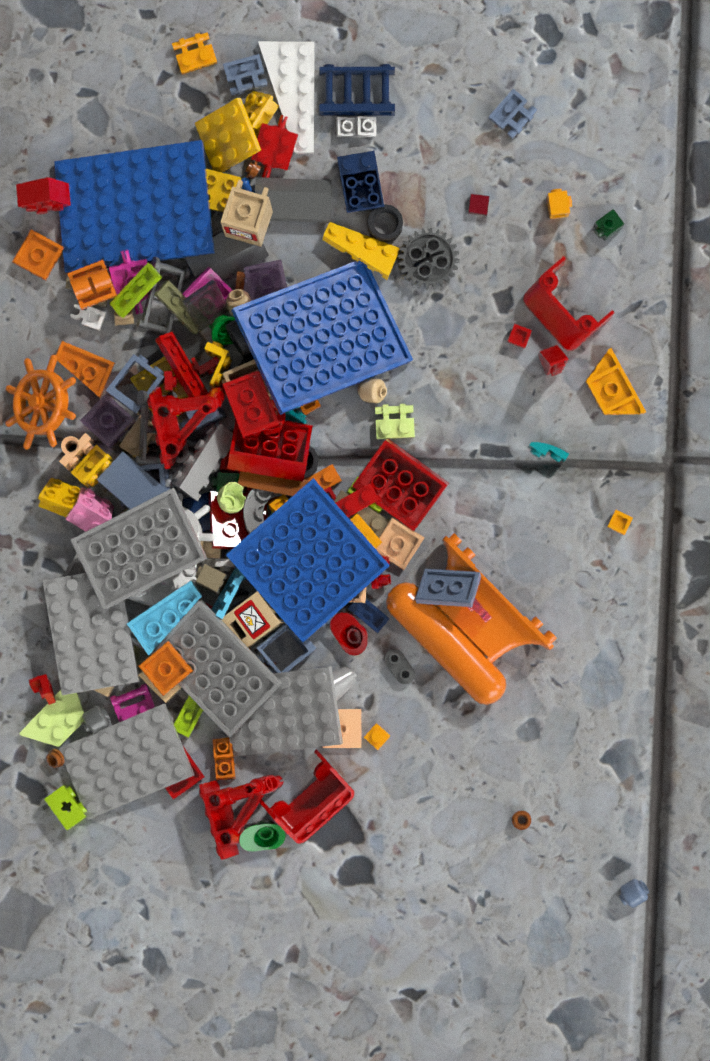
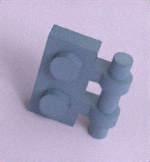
[223,54,268,96]
[488,89,537,139]

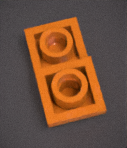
[213,738,236,780]

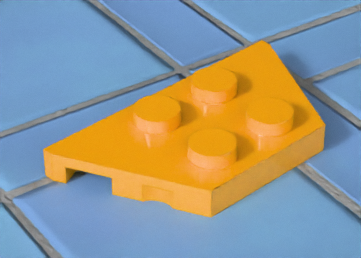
[586,348,646,415]

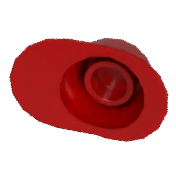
[330,612,368,656]

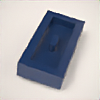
[348,599,390,634]

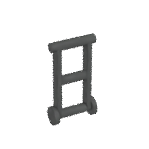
[137,257,190,335]
[135,390,177,464]

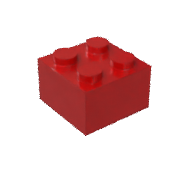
[16,177,71,215]

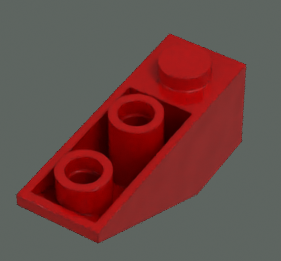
[538,345,569,376]

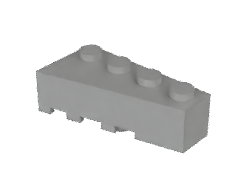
[171,422,233,501]

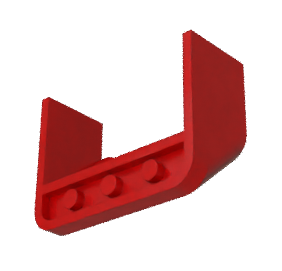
[523,256,615,351]
[260,749,354,844]

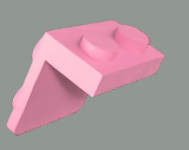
[66,487,114,532]

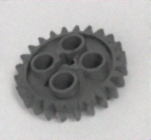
[398,228,460,290]

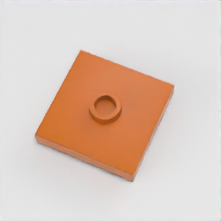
[12,229,64,281]
[139,641,193,696]

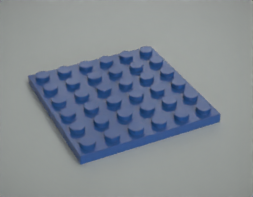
[226,478,390,643]

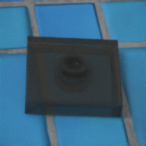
[182,280,229,332]

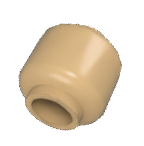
[226,289,251,317]
[358,378,387,404]

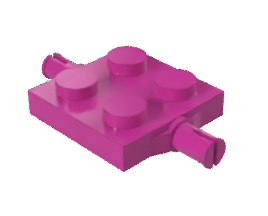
[109,250,148,314]

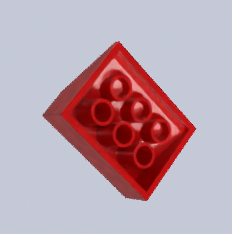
[227,421,313,482]
[352,439,450,531]

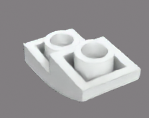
[336,116,376,138]

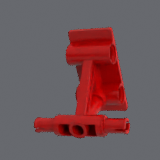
[147,386,226,470]
[199,775,284,860]

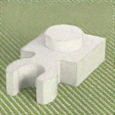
[70,304,106,331]
[202,559,235,572]

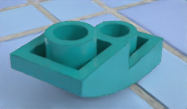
[528,442,569,462]

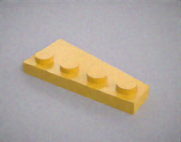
[322,222,400,280]

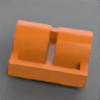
[67,260,117,310]

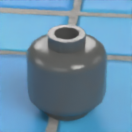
[81,705,111,734]

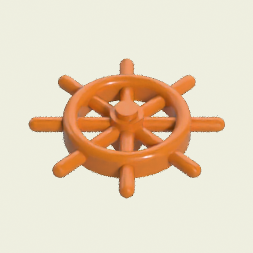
[5,355,76,450]

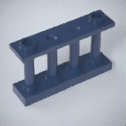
[319,64,395,116]

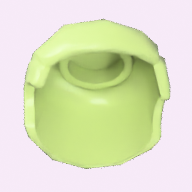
[217,482,246,514]

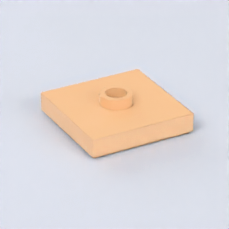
[376,517,425,570]
[323,709,361,748]

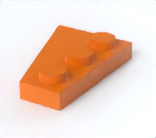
[56,341,115,398]

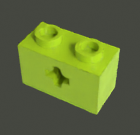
[44,785,87,831]

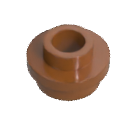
[244,161,261,179]
[46,749,65,768]
[512,810,531,830]

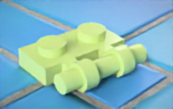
[375,404,415,440]

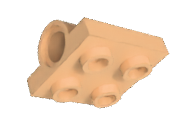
[59,433,95,471]

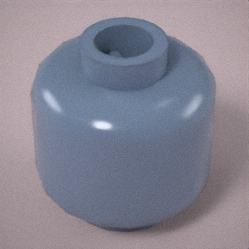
[619,879,649,908]

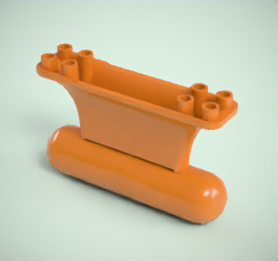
[386,533,557,705]

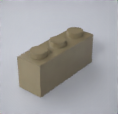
[195,564,228,595]

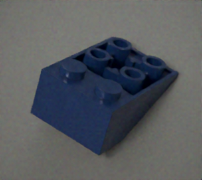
[337,150,384,213]

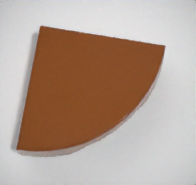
[236,272,246,290]

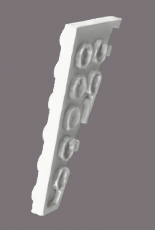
[258,41,315,154]

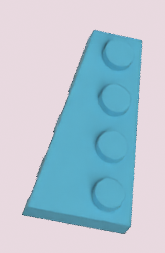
[211,567,245,619]
[127,580,202,655]

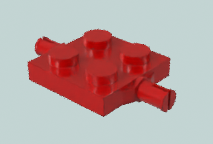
[251,115,298,178]

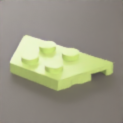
[19,690,84,747]

